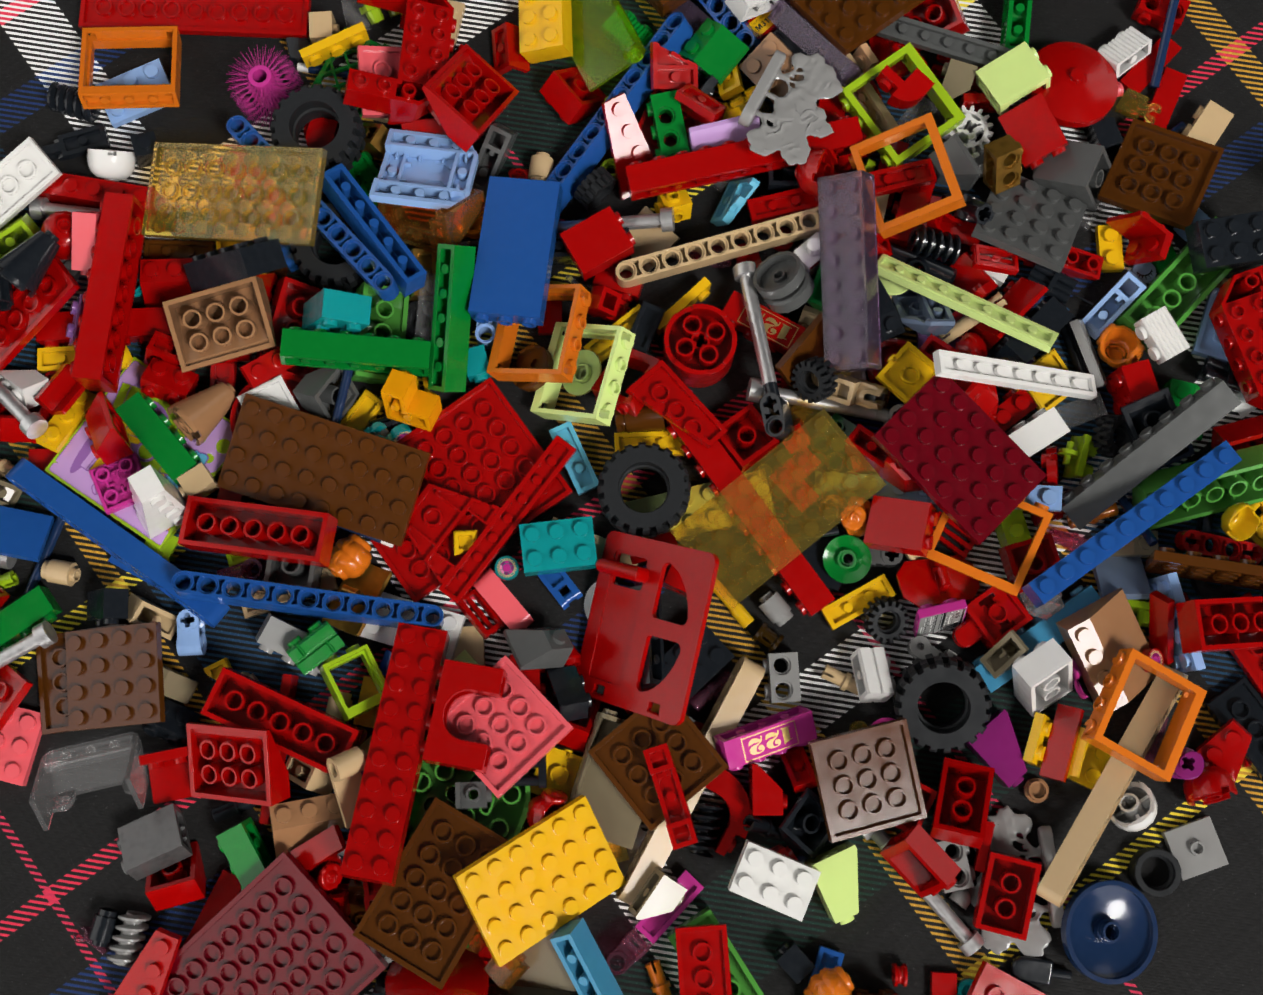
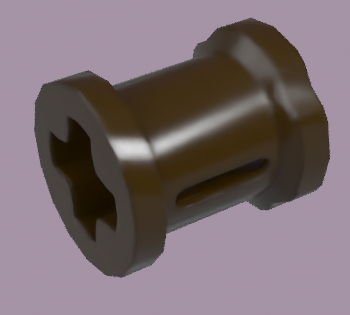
[752,622,784,653]

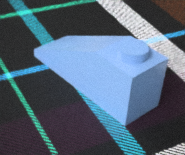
[1082,269,1147,340]

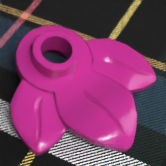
[1071,658,1088,699]

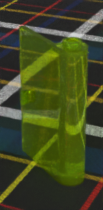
[571,0,646,92]

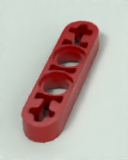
[1175,530,1263,565]

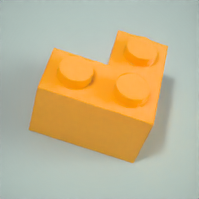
[380,368,442,432]

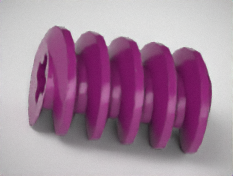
[1172,747,1204,780]

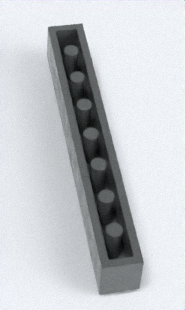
[1062,377,1242,530]

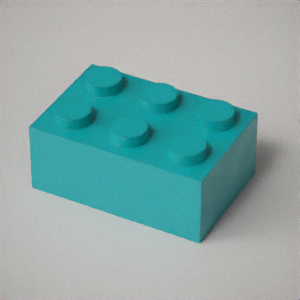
[302,288,372,334]
[519,516,597,577]

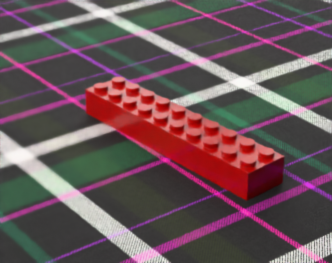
[339,622,450,887]

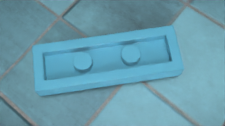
[549,422,598,496]

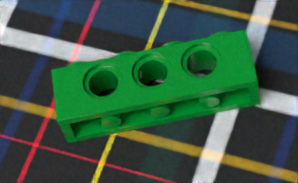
[1000,0,1033,49]
[646,90,690,157]

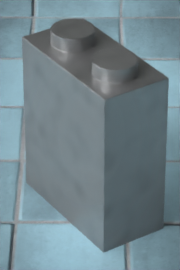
[117,803,193,881]

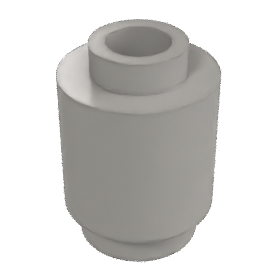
[758,590,793,627]

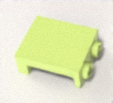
[975,41,1052,116]

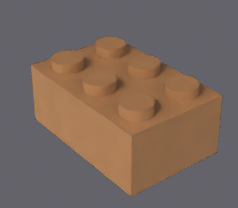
[739,32,804,104]

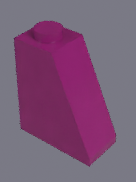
[964,709,1027,788]

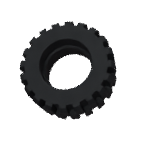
[270,84,366,181]
[291,200,373,293]
[597,442,691,538]
[892,653,992,753]

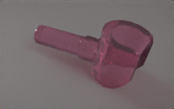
[73,926,107,955]

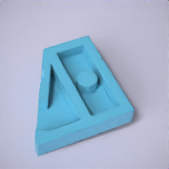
[710,177,760,226]

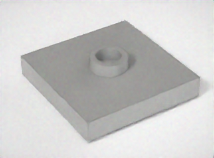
[1161,816,1229,881]

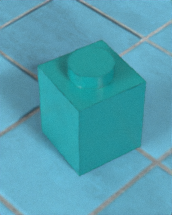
[467,344,492,384]

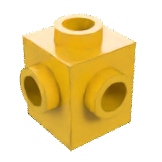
[654,190,693,223]

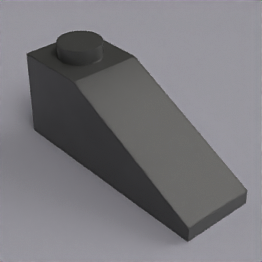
[471,122,518,198]

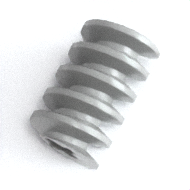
[106,910,152,968]

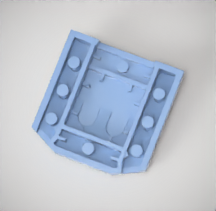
[369,128,479,212]

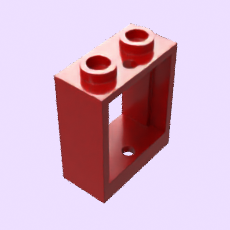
[591,349,660,417]
[879,823,962,898]

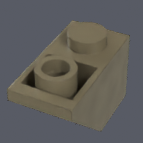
[940,58,978,99]

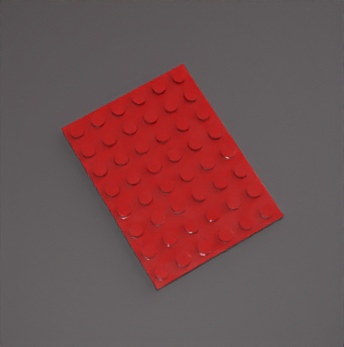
[370,377,573,602]

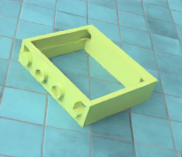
[530,322,636,427]

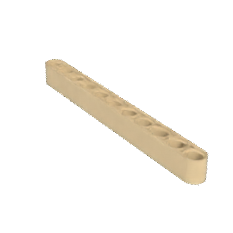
[615,197,866,288]
[616,656,765,905]
[1036,664,1188,908]

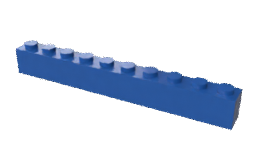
[1021,440,1242,608]

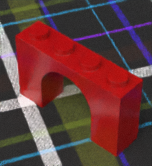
[420,659,508,774]

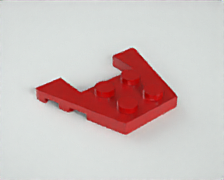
[406,483,500,583]

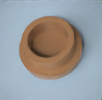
[1024,778,1049,803]

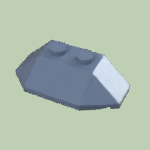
[891,289,956,336]

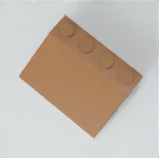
[162,276,277,373]
[1056,588,1156,711]

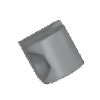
[907,636,957,661]

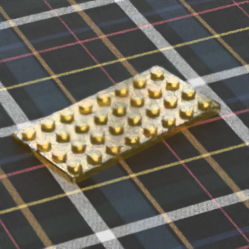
[141,142,327,247]
[671,408,887,608]

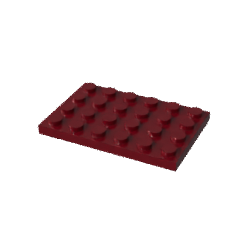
[871,374,1047,545]

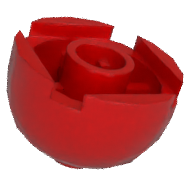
[795,149,838,197]
[41,211,72,260]
[1183,762,1238,806]

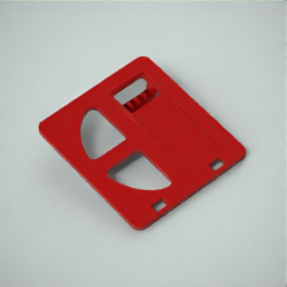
[577,531,719,726]

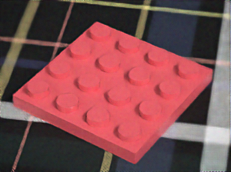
[447,655,574,799]

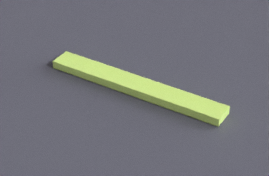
[873,254,1059,353]

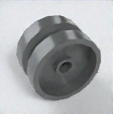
[753,251,815,314]

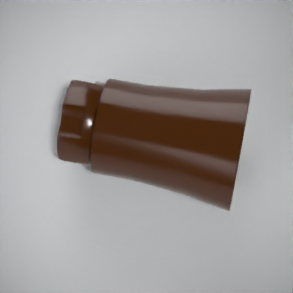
[614,405,666,433]

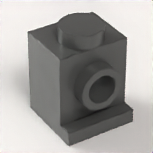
[455,781,492,810]

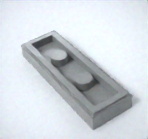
[1069,319,1107,388]

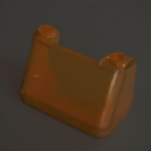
[377,188,485,253]

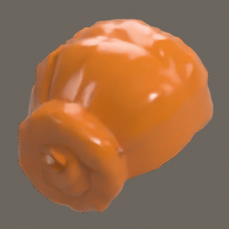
[1096,323,1146,369]
[840,496,871,538]
[326,533,372,581]
[803,966,855,995]

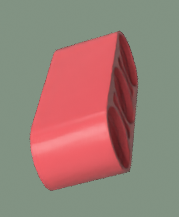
[473,568,535,629]

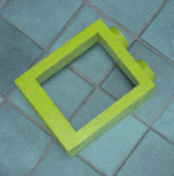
[319,644,385,722]

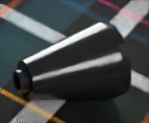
[0,230,60,298]

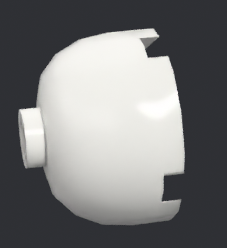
[87,149,136,182]
[1110,781,1158,832]

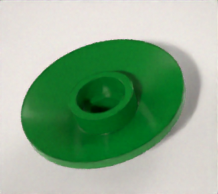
[823,535,872,584]

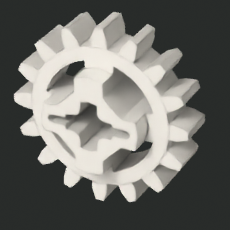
[943,105,994,154]

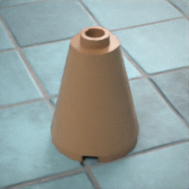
[167,382,237,446]

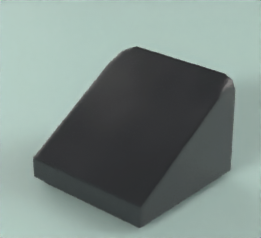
[286,37,312,65]

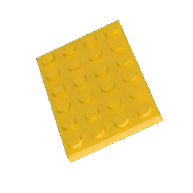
[452,795,626,967]

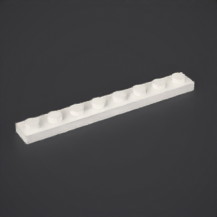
[932,349,1098,400]

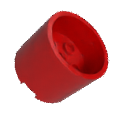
[663,304,737,388]

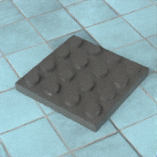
[971,176,1087,273]

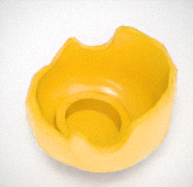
[1221,502,1261,541]

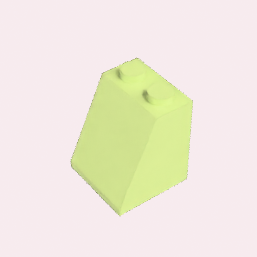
[804,841,859,925]

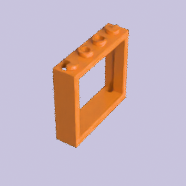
[78,26,182,109]
[848,112,966,239]
[486,284,591,383]
[926,498,1053,596]
[1081,648,1207,782]

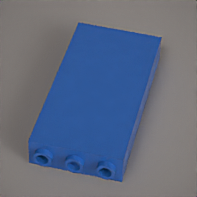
[468,176,563,328]

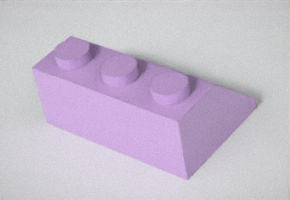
[688,116,760,152]

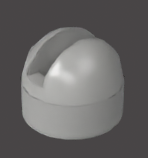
[949,889,971,910]

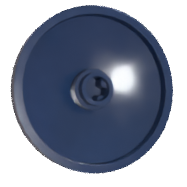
[1061,879,1158,984]

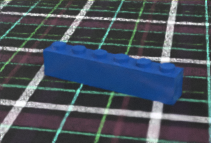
[321,163,427,297]

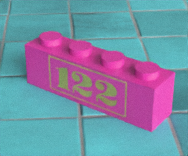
[713,705,817,771]

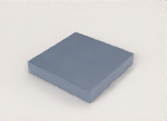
[1092,556,1151,600]

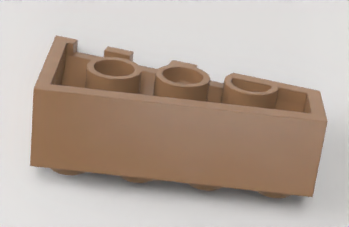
[269,793,345,858]

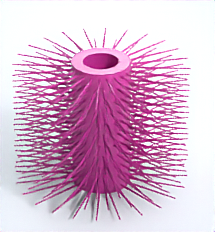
[225,46,303,131]

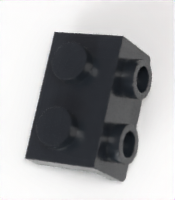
[142,698,201,747]

